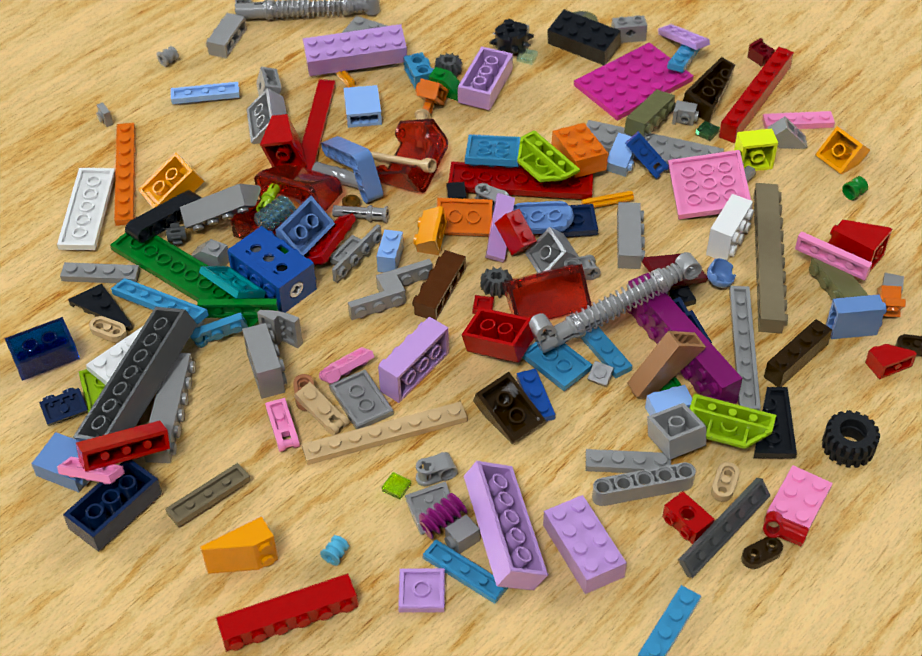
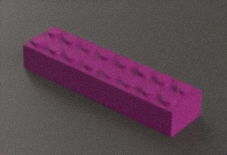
[626,273,743,404]

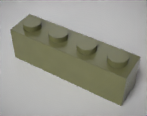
[624,89,676,138]
[809,257,868,301]

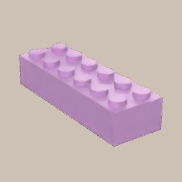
[303,24,407,76]
[464,461,548,590]

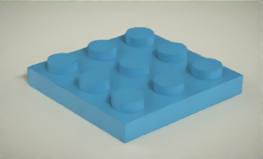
[465,134,521,168]

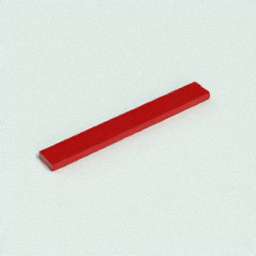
[295,79,336,176]

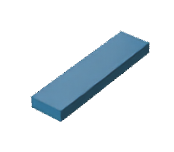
[423,539,508,604]

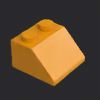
[815,126,870,174]
[413,206,447,255]

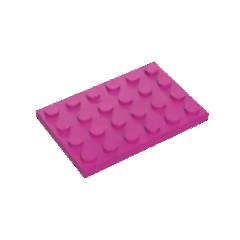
[574,42,694,121]

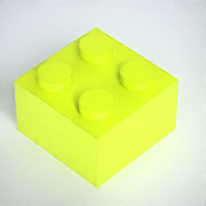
[734,128,778,171]

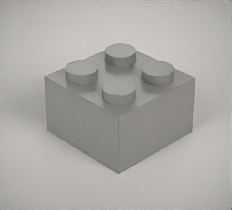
[647,402,706,460]

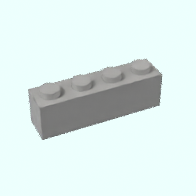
[617,202,645,269]

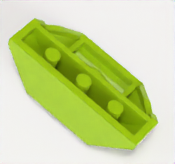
[517,130,580,183]
[689,393,776,449]

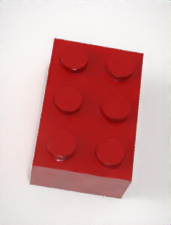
[461,307,534,363]

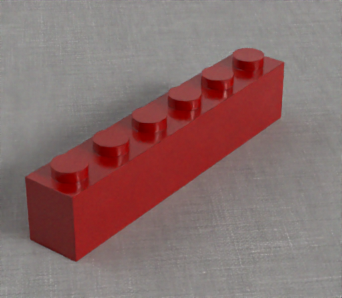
[216,573,358,652]

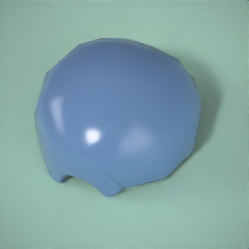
[707,258,736,288]

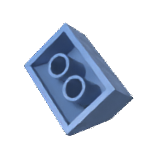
[276,196,335,256]

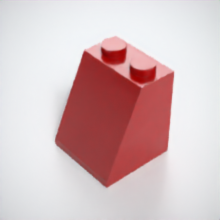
[260,114,306,170]
[828,219,892,273]

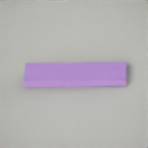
[658,24,710,50]
[485,193,515,262]

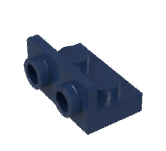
[39,388,88,426]

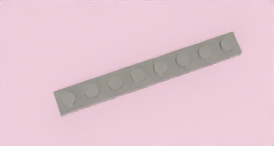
[729,286,761,411]

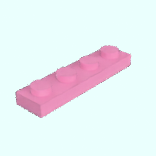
[762,111,835,129]
[795,231,872,280]

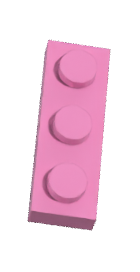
[57,457,124,484]

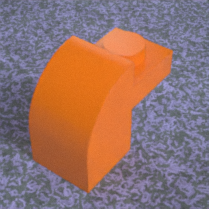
[877,285,906,317]

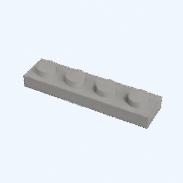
[60,262,140,283]
[585,449,671,473]

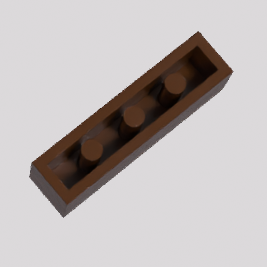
[412,250,466,320]

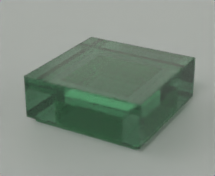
[695,121,720,141]

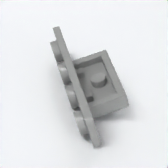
[329,224,382,282]

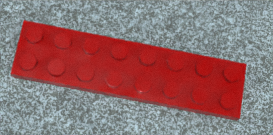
[448,161,593,199]

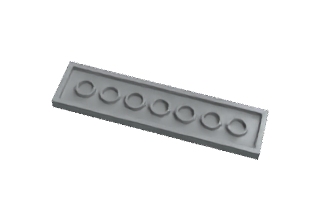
[586,120,724,165]

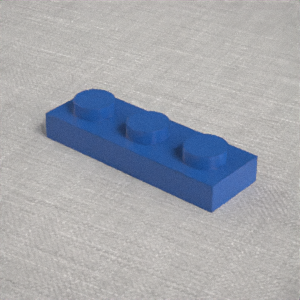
[516,369,556,422]

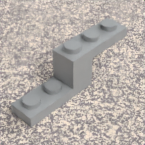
[348,259,432,320]

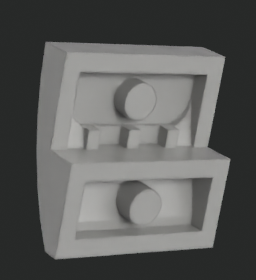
[257,310,303,348]
[405,481,458,535]

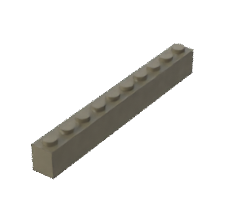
[754,183,788,334]

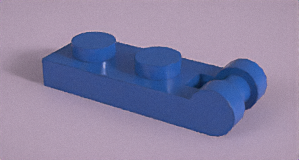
[625,131,669,179]

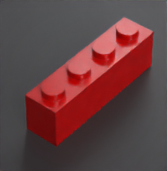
[76,420,170,472]

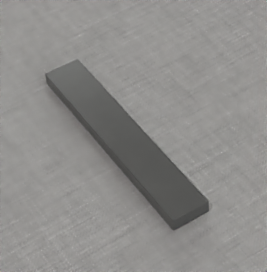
[678,478,771,578]

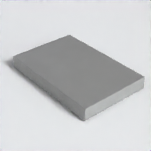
[329,369,394,429]

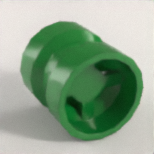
[842,176,868,200]

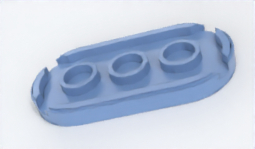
[513,201,574,234]

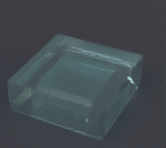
[517,49,538,65]

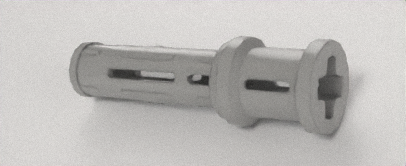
[332,205,389,223]

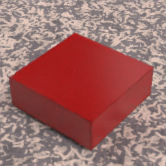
[472,295,494,314]

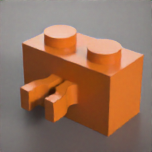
[416,79,448,114]

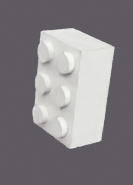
[706,194,754,261]

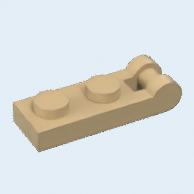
[294,382,349,436]

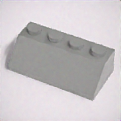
[180,184,261,231]

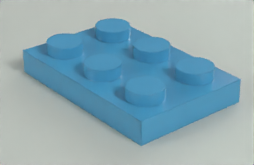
[522,342,593,391]

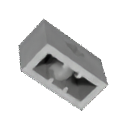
[611,15,647,43]
[256,67,281,96]

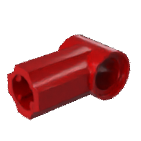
[763,511,809,546]

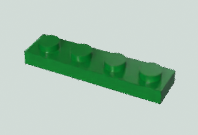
[197,298,279,318]

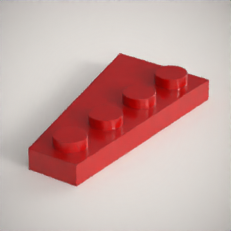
[304,213,356,265]

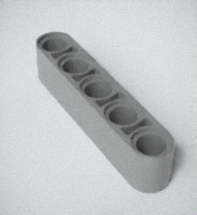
[592,462,696,506]

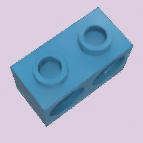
[404,52,434,90]

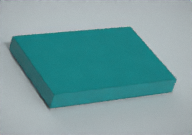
[199,266,266,299]

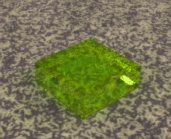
[382,472,411,500]

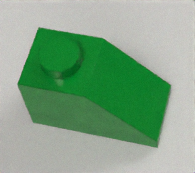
[428,67,460,101]

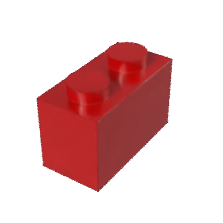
[495,209,537,255]

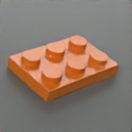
[437,198,493,237]

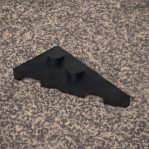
[68,283,133,331]

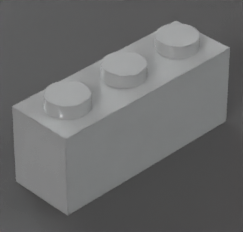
[206,13,247,58]

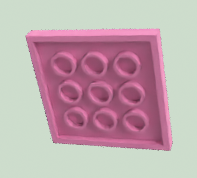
[668,150,751,219]

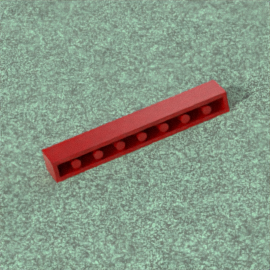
[719,47,794,143]

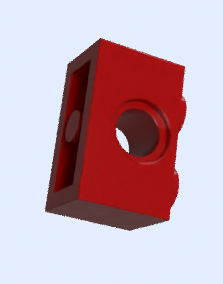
[662,491,715,544]

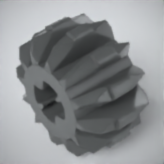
[434,53,463,78]
[480,266,512,298]

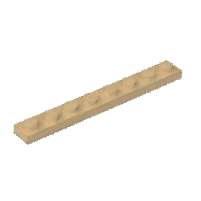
[302,401,467,465]

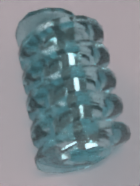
[254,195,296,231]

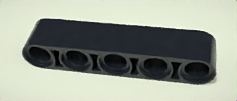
[125,190,202,243]

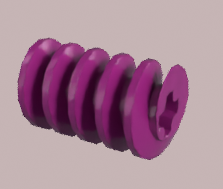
[419,493,468,540]

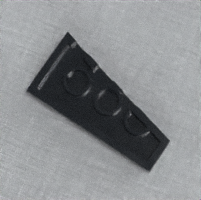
[753,387,797,458]

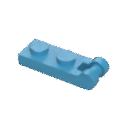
[190,312,248,348]

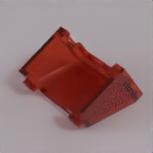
[376,118,448,193]
[254,163,343,211]
[502,264,592,319]

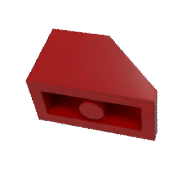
[865,344,917,380]

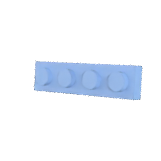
[171,82,240,104]

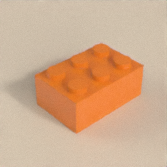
[552,123,608,178]

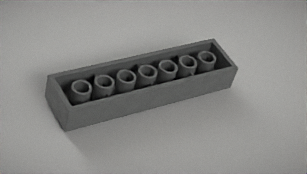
[73,307,197,441]

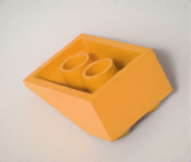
[138,152,205,208]
[200,516,278,574]

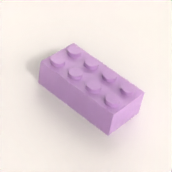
[458,46,513,110]
[378,317,449,403]
[543,495,627,594]

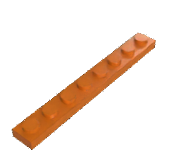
[114,123,135,226]

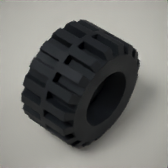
[822,410,880,468]

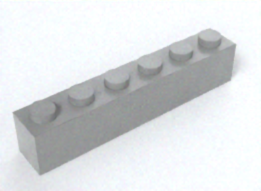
[144,353,196,463]

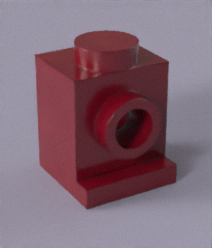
[747,38,775,67]

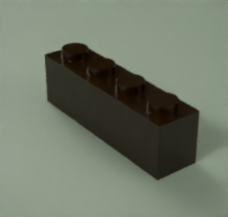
[764,319,832,387]

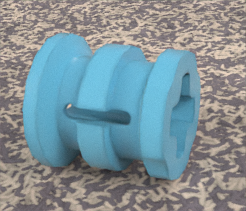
[320,535,349,566]

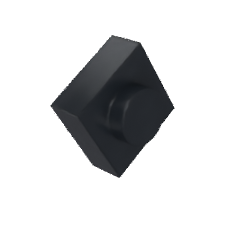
[670,286,696,307]

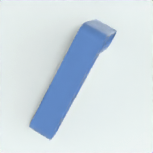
[321,136,383,203]

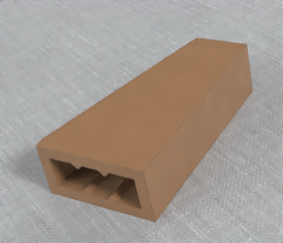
[627,331,706,398]

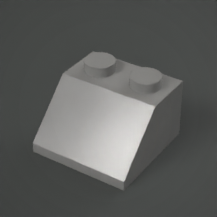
[525,227,579,279]

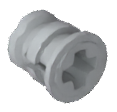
[156,46,179,67]

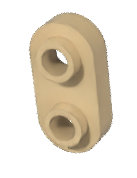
[89,316,127,342]
[711,462,739,501]

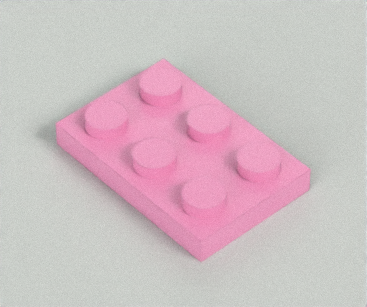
[766,465,833,529]

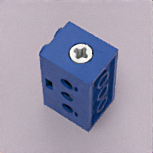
[227,226,317,313]

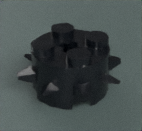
[490,19,534,55]

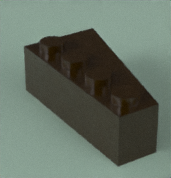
[683,57,735,123]

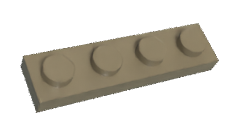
[165,463,251,527]

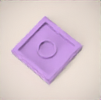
[399,569,445,612]

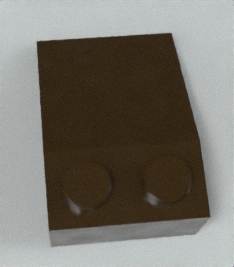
[473,372,546,444]

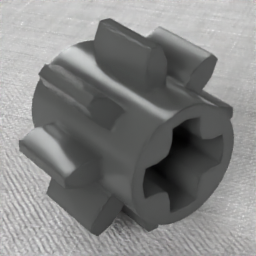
[166,222,187,245]

